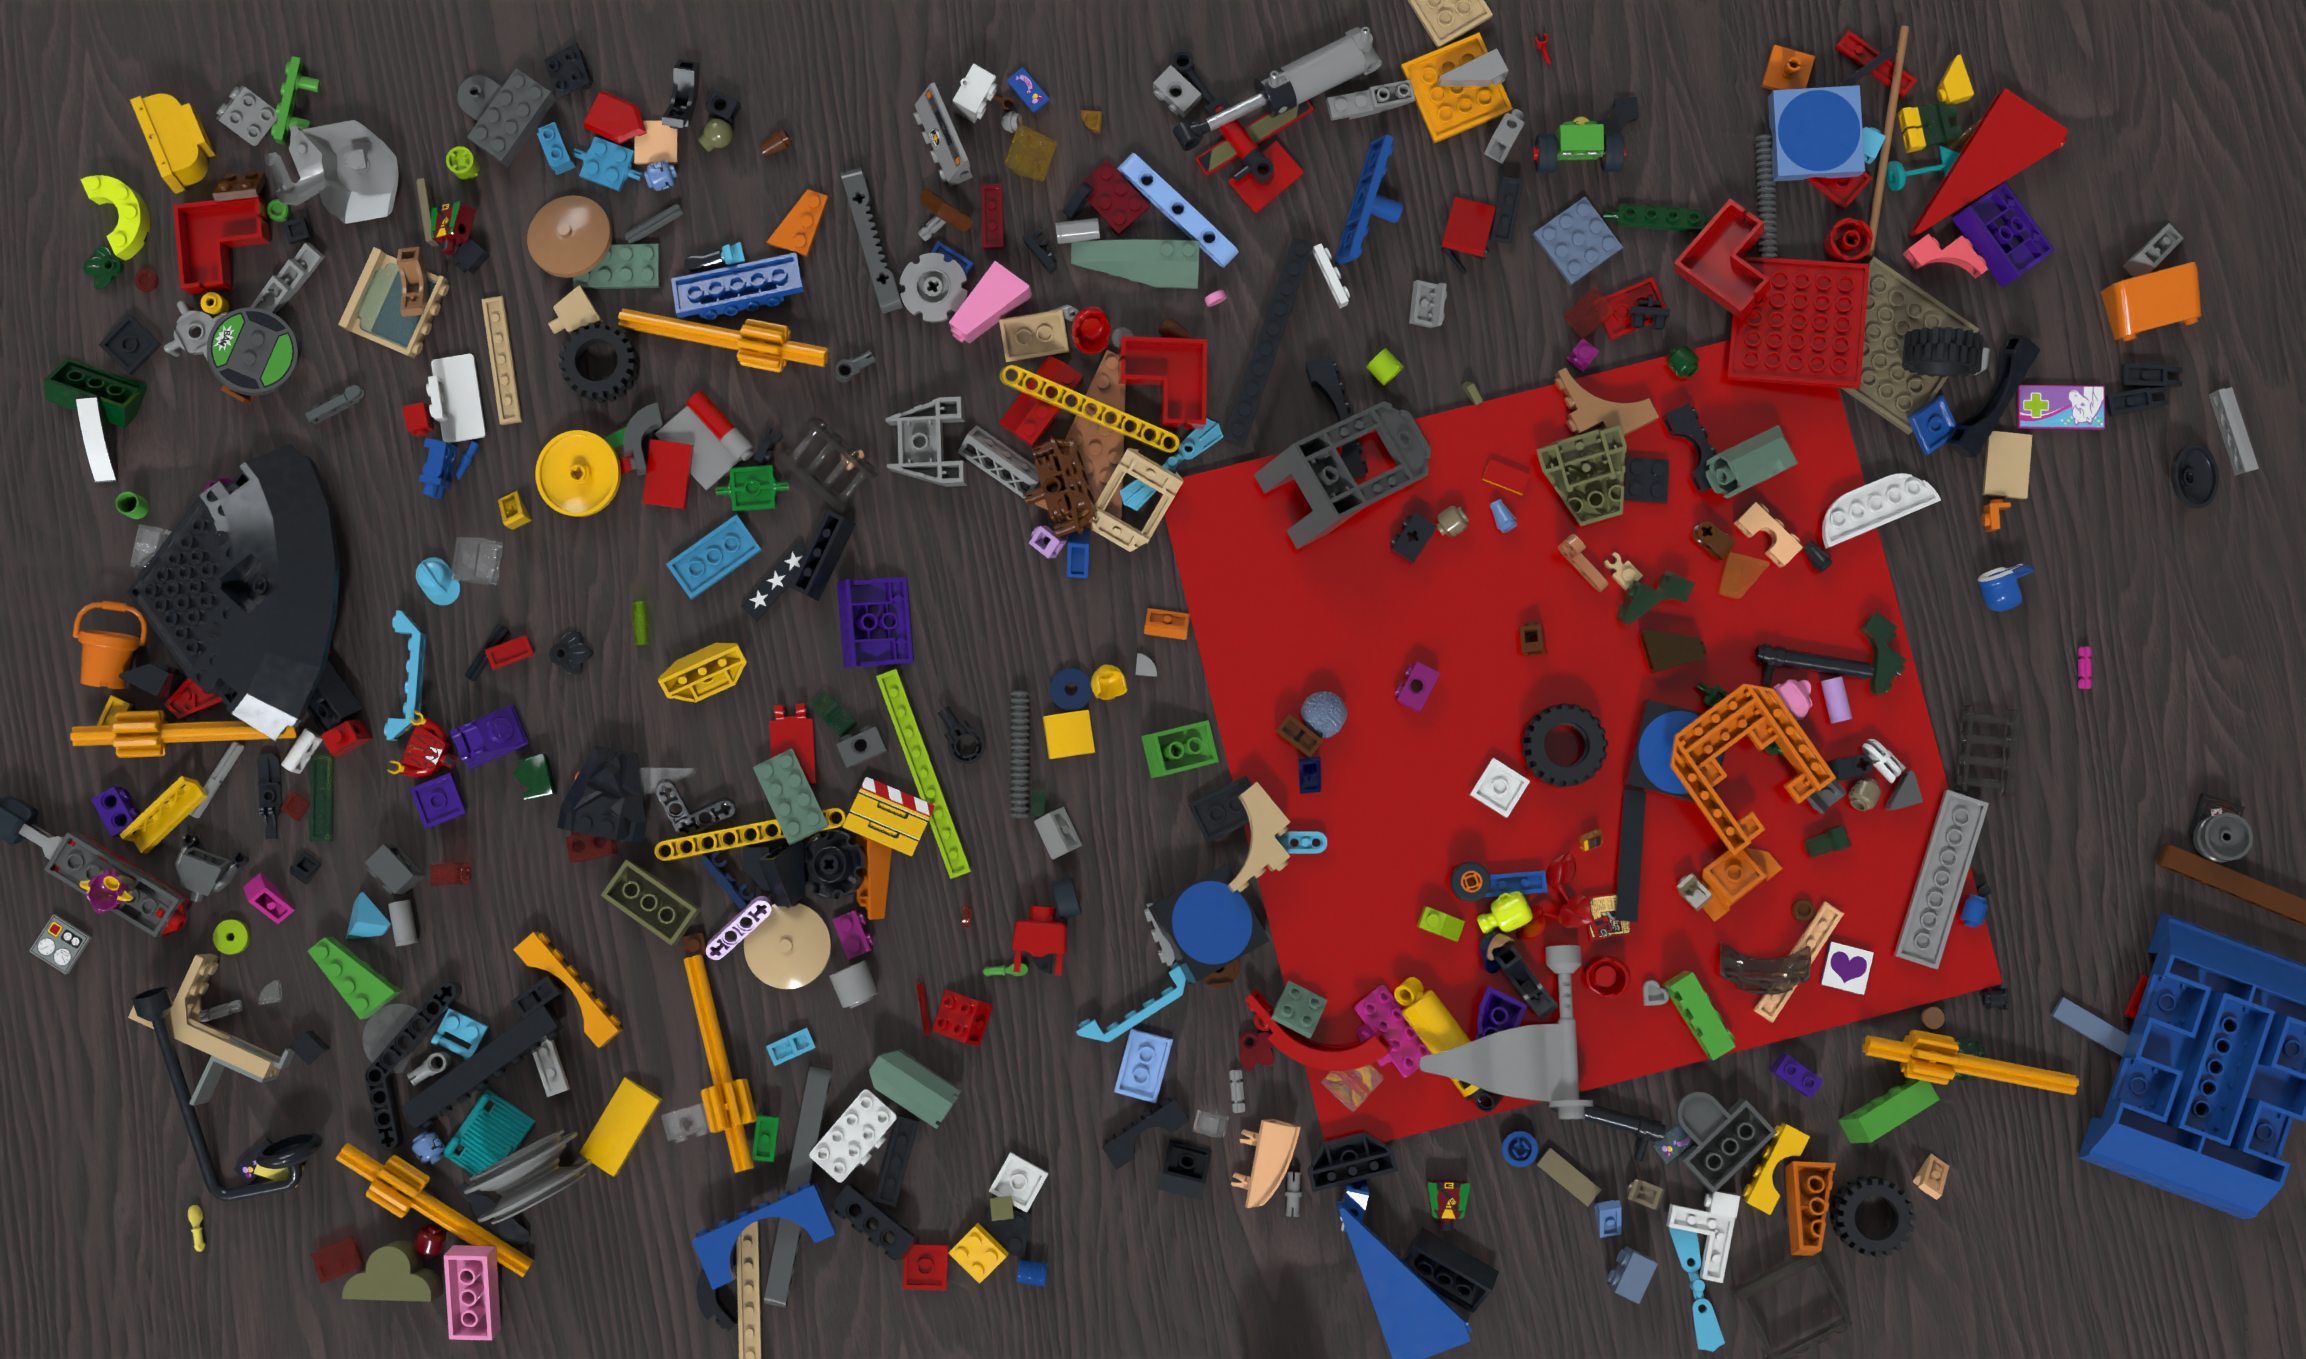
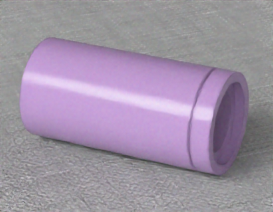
[1821,677,1853,724]

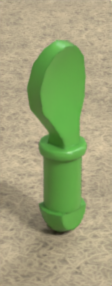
[982,962,1029,977]

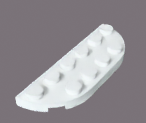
[1822,473,1941,548]

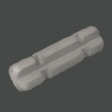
[918,216,946,241]
[199,1000,244,1022]
[1229,1069,1245,1113]

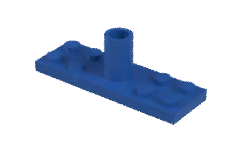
[1334,134,1403,265]

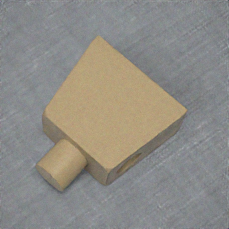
[548,285,604,334]

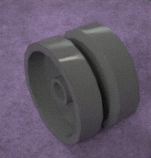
[2193,813,2253,863]

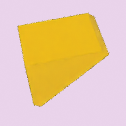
[498,491,532,530]

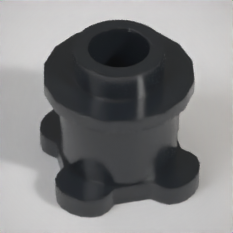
[1981,988,2009,1010]

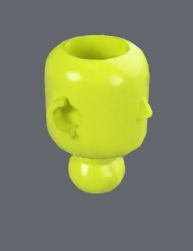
[1477,891,1533,934]

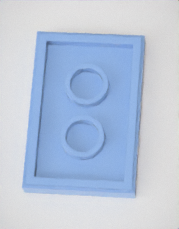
[1114,1028,1173,1103]

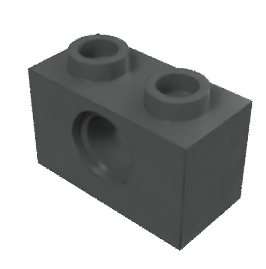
[836,725,888,769]

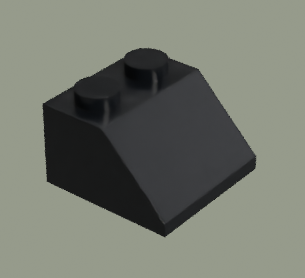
[119,662,185,699]
[1158,1140,1212,1200]

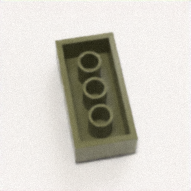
[601,859,701,946]

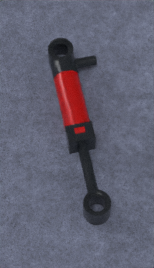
[1172,50,1274,185]

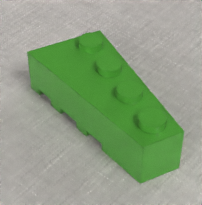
[308,937,402,1020]
[1662,971,1736,1061]

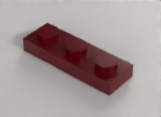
[981,184,1004,249]

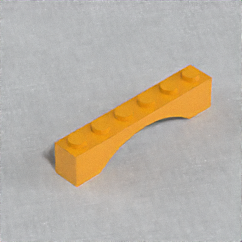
[513,932,623,1048]

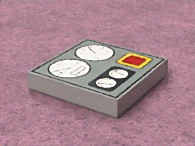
[30,914,92,974]

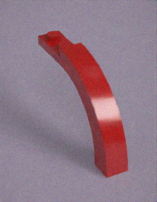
[1245,989,1393,1071]

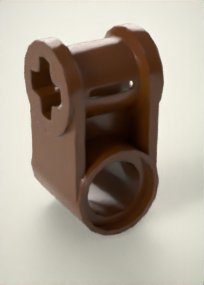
[1692,522,1736,560]

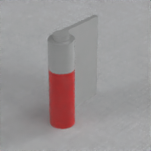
[655,390,754,491]

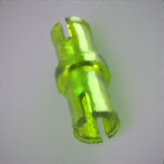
[631,601,649,645]

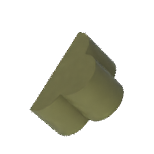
[342,1240,443,1302]

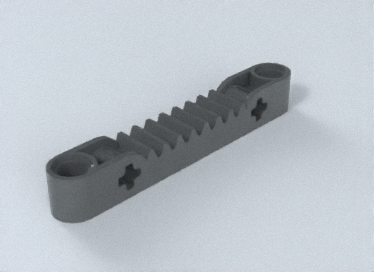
[841,167,903,314]

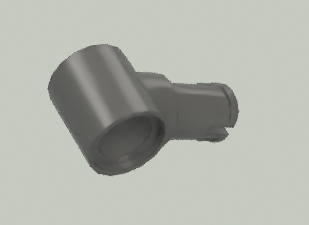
[834,350,876,383]

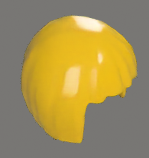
[1091,664,1128,700]

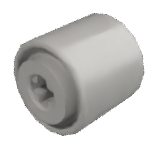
[829,960,878,1009]

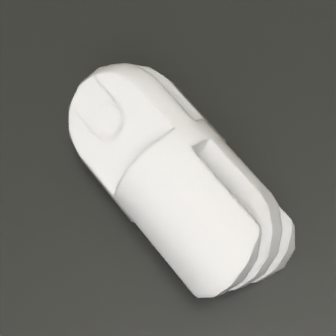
[1862,739,1906,783]

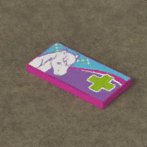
[2016,385,2105,430]

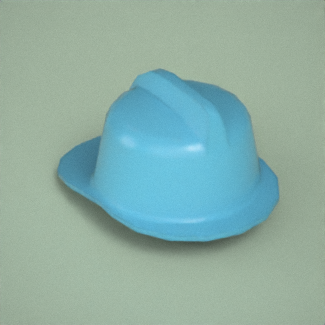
[416,557,460,605]

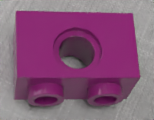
[1395,661,1441,713]

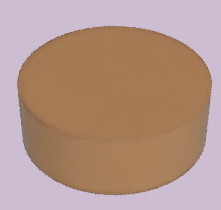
[1921,1007,1945,1029]

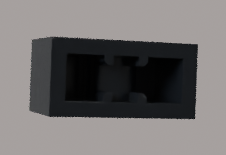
[1390,512,1437,565]

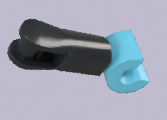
[684,242,745,272]

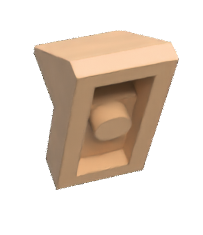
[1913,1154,1949,1200]

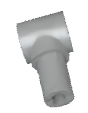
[407,1052,452,1086]

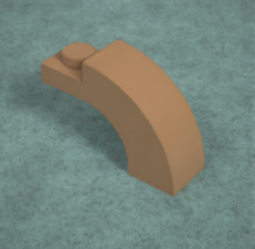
[396,247,429,317]

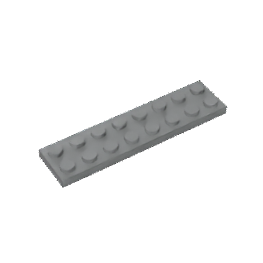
[1894,790,1989,970]

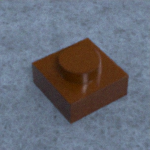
[681,932,707,958]

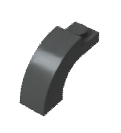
[623,402,662,476]

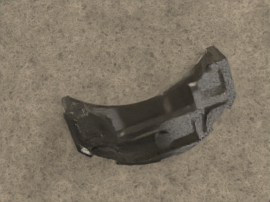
[1720,943,1811,995]

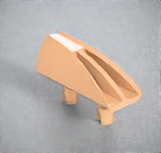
[1231,1119,1300,1208]

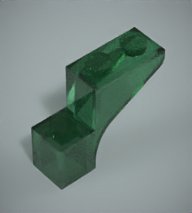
[1616,570,1695,625]
[1859,612,1906,696]

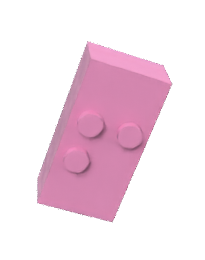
[444,1245,501,1340]

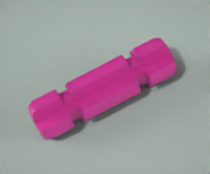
[2078,647,2092,689]

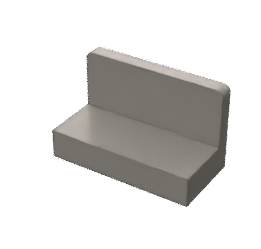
[1034,807,1082,860]

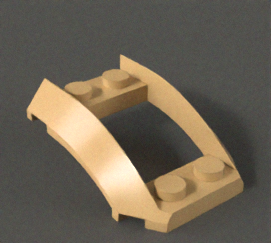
[1092,448,1184,552]

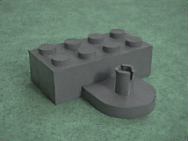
[457,68,556,168]
[1676,1091,1777,1193]

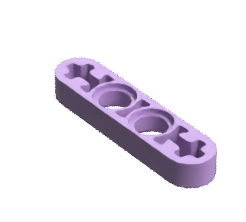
[706,896,772,960]

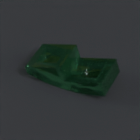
[809,690,857,737]

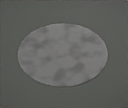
[362,1004,425,1073]

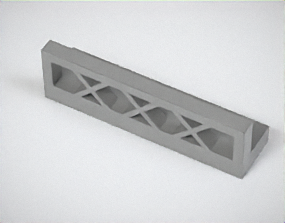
[2209,387,2259,476]
[957,425,1040,498]

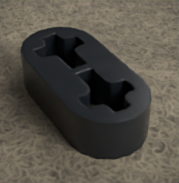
[1063,182,1094,220]

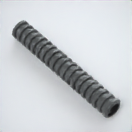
[1755,134,1778,258]
[1010,691,1030,818]

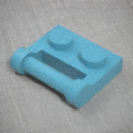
[431,1008,489,1060]

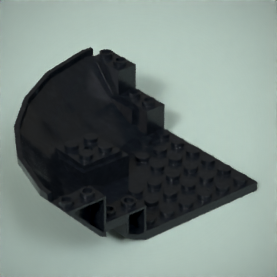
[127,444,340,741]

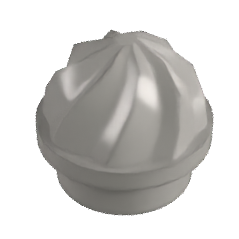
[1001,111,1023,133]

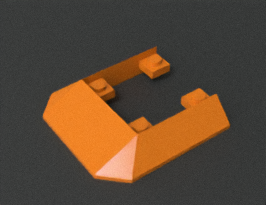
[1670,684,1836,856]

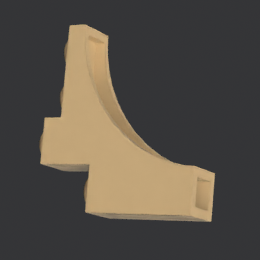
[1227,782,1291,893]

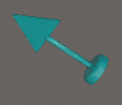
[1886,146,1960,191]

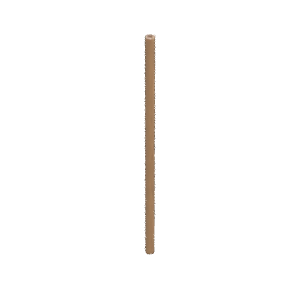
[1865,26,1909,258]

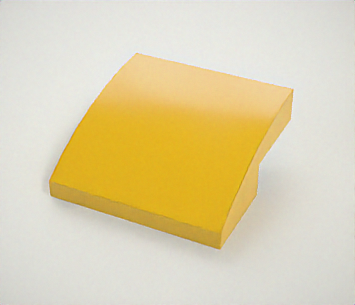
[1043,710,1095,759]

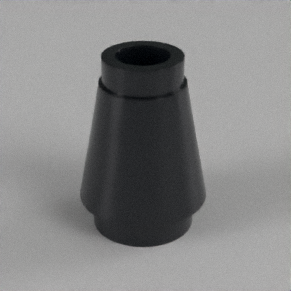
[1802,541,1833,573]

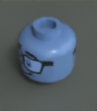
[644,160,678,191]
[411,1131,445,1164]

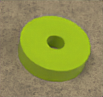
[213,919,251,954]

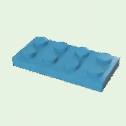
[666,514,762,600]

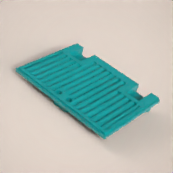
[443,1088,536,1176]

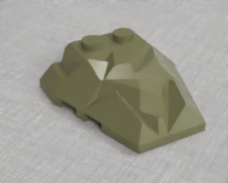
[1536,425,1627,526]

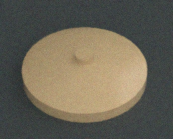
[744,903,832,989]

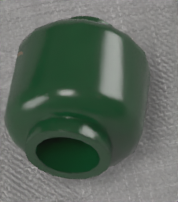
[1667,346,1700,378]

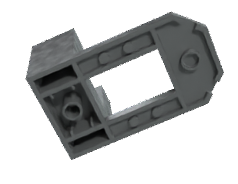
[1254,401,1431,549]

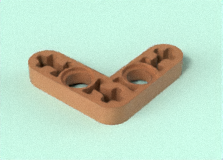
[1558,534,1609,592]

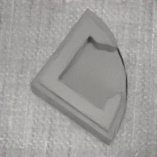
[1135,653,1157,677]

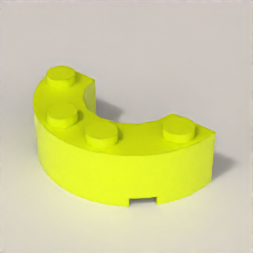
[80,175,150,261]

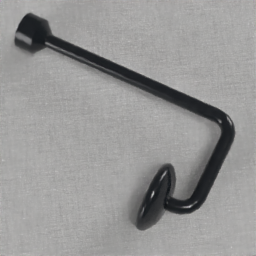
[132,987,323,1201]

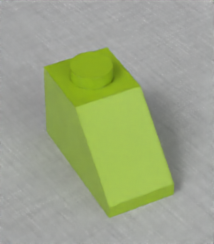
[1416,906,1465,942]

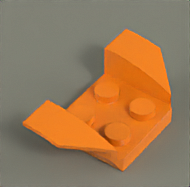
[1702,848,1783,922]

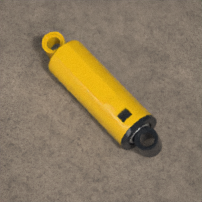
[1394,977,1504,1112]

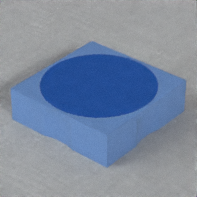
[1768,85,1865,181]

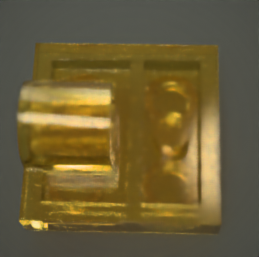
[1005,125,1057,182]

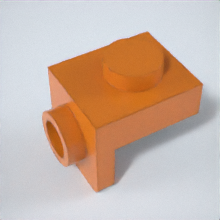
[1981,499,2011,532]

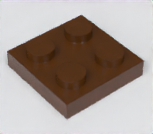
[212,171,267,202]

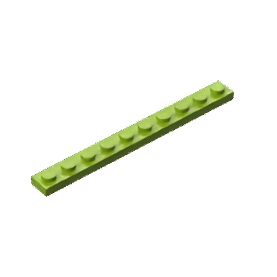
[876,669,971,879]

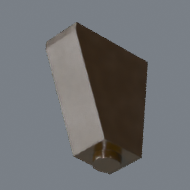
[1639,629,1706,674]

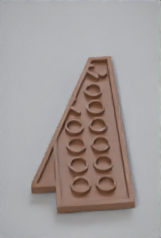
[1035,350,1126,531]

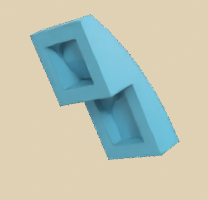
[766,1028,816,1066]

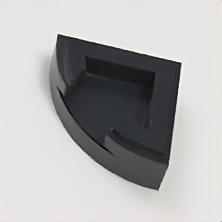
[1031,953,1053,974]

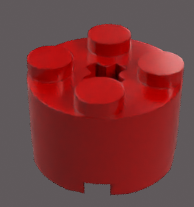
[1823,218,1873,263]

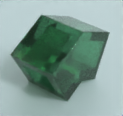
[1031,791,1046,816]

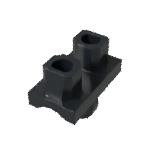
[1627,294,1670,330]

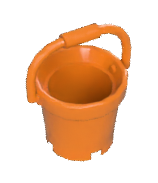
[73,600,147,689]

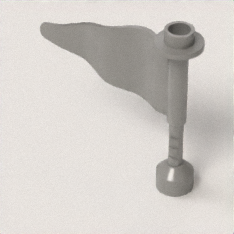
[1419,945,1593,1120]

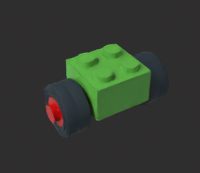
[1532,121,1626,173]

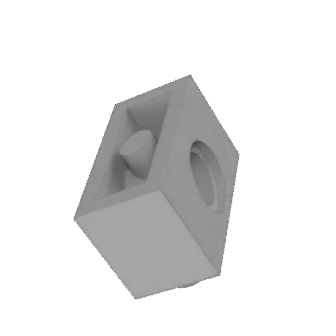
[1153,65,1201,118]

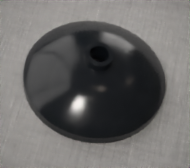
[2171,444,2219,509]

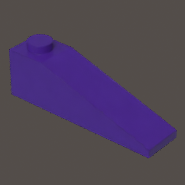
[1476,986,1528,1040]

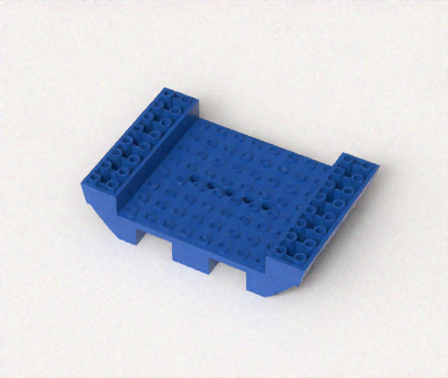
[2078,911,2306,1219]

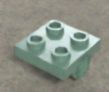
[1271,981,1328,1038]

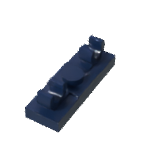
[699,851,756,910]

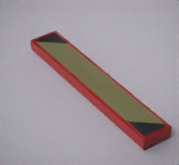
[1195,100,1314,177]

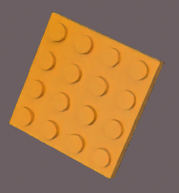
[1401,32,1513,143]

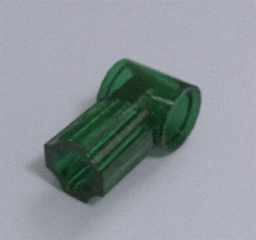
[1804,825,1852,858]

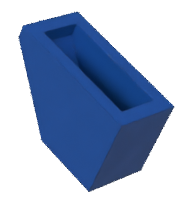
[1067,528,1091,578]

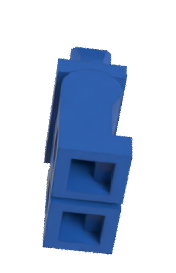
[419,438,458,499]

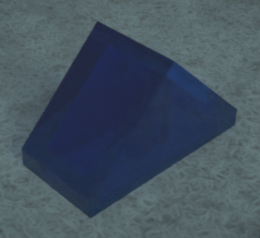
[1297,757,1322,794]

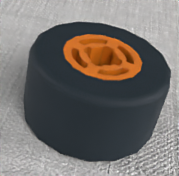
[1450,862,1491,902]
[1052,877,1082,919]

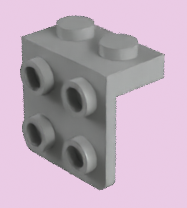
[216,85,278,146]

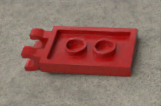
[769,703,817,784]

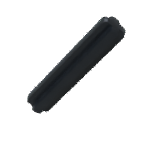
[465,624,509,682]

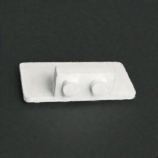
[426,354,486,443]
[809,1089,897,1182]

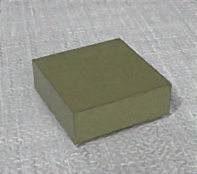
[990,1196,1014,1221]

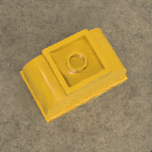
[130,94,215,194]

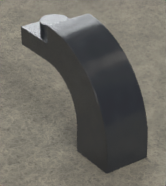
[662,59,700,129]
[1493,943,1559,1020]
[697,1262,738,1331]

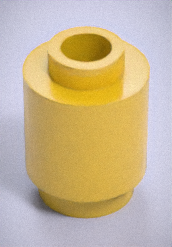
[201,292,229,317]

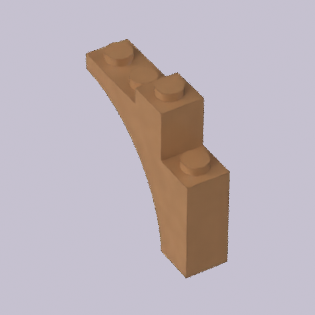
[1555,368,1659,436]

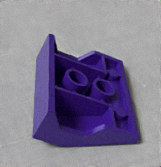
[1952,182,2055,288]
[837,577,913,668]

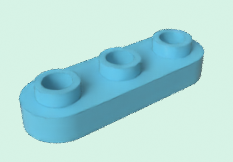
[1274,832,1327,854]

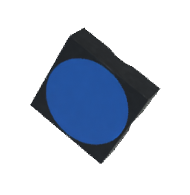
[1623,699,1726,804]
[1148,864,1270,985]

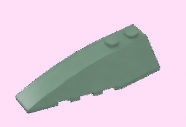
[1071,239,1199,289]

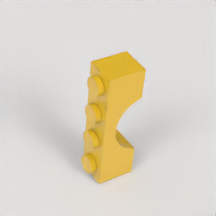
[1742,1122,1810,1215]

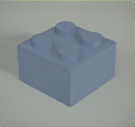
[1607,1246,1658,1304]

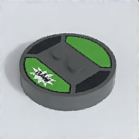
[207,308,298,396]

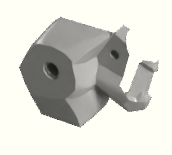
[264,120,399,224]

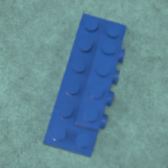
[671,252,804,320]

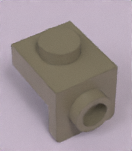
[1676,873,1713,912]
[1627,1179,1665,1210]

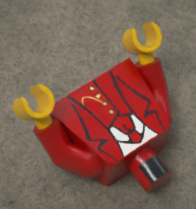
[387,710,458,778]

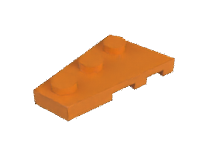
[767,189,829,257]

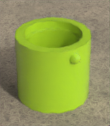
[446,146,480,180]
[1366,348,1404,386]

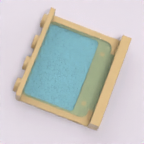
[338,247,449,359]

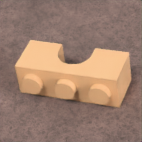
[1734,502,1803,568]

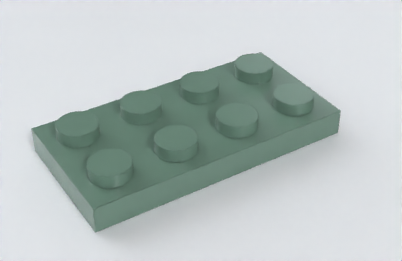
[573,244,660,289]
[753,748,829,845]

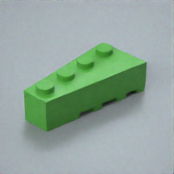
[1838,1078,1940,1143]

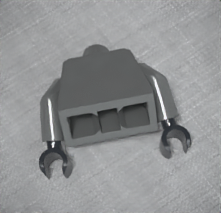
[175,834,249,902]

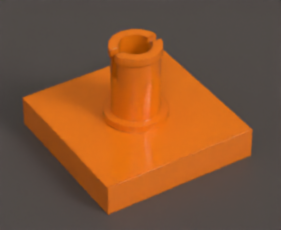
[1761,45,1815,90]

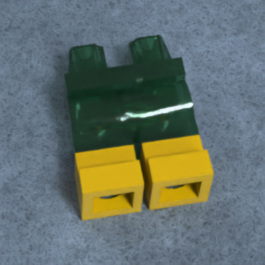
[1897,101,1962,153]

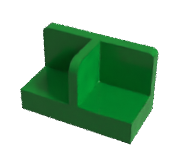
[752,1112,780,1162]

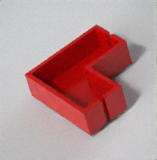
[173,195,271,294]
[1674,199,1770,321]
[1118,336,1207,429]

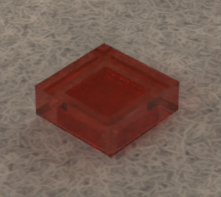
[280,791,312,821]

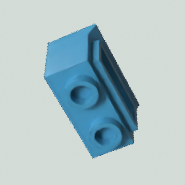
[537,122,576,175]

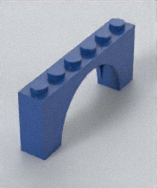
[692,1182,837,1289]

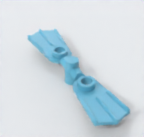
[1119,417,1224,511]
[1669,1227,1725,1352]

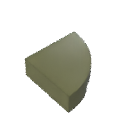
[1461,381,1483,406]

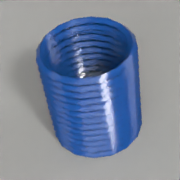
[1017,1259,1048,1287]

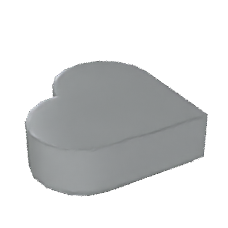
[1642,980,1669,1006]

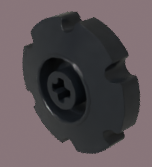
[804,830,868,899]

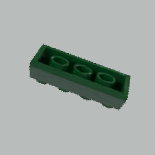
[44,358,147,428]

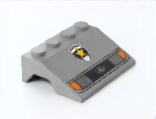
[913,82,973,187]

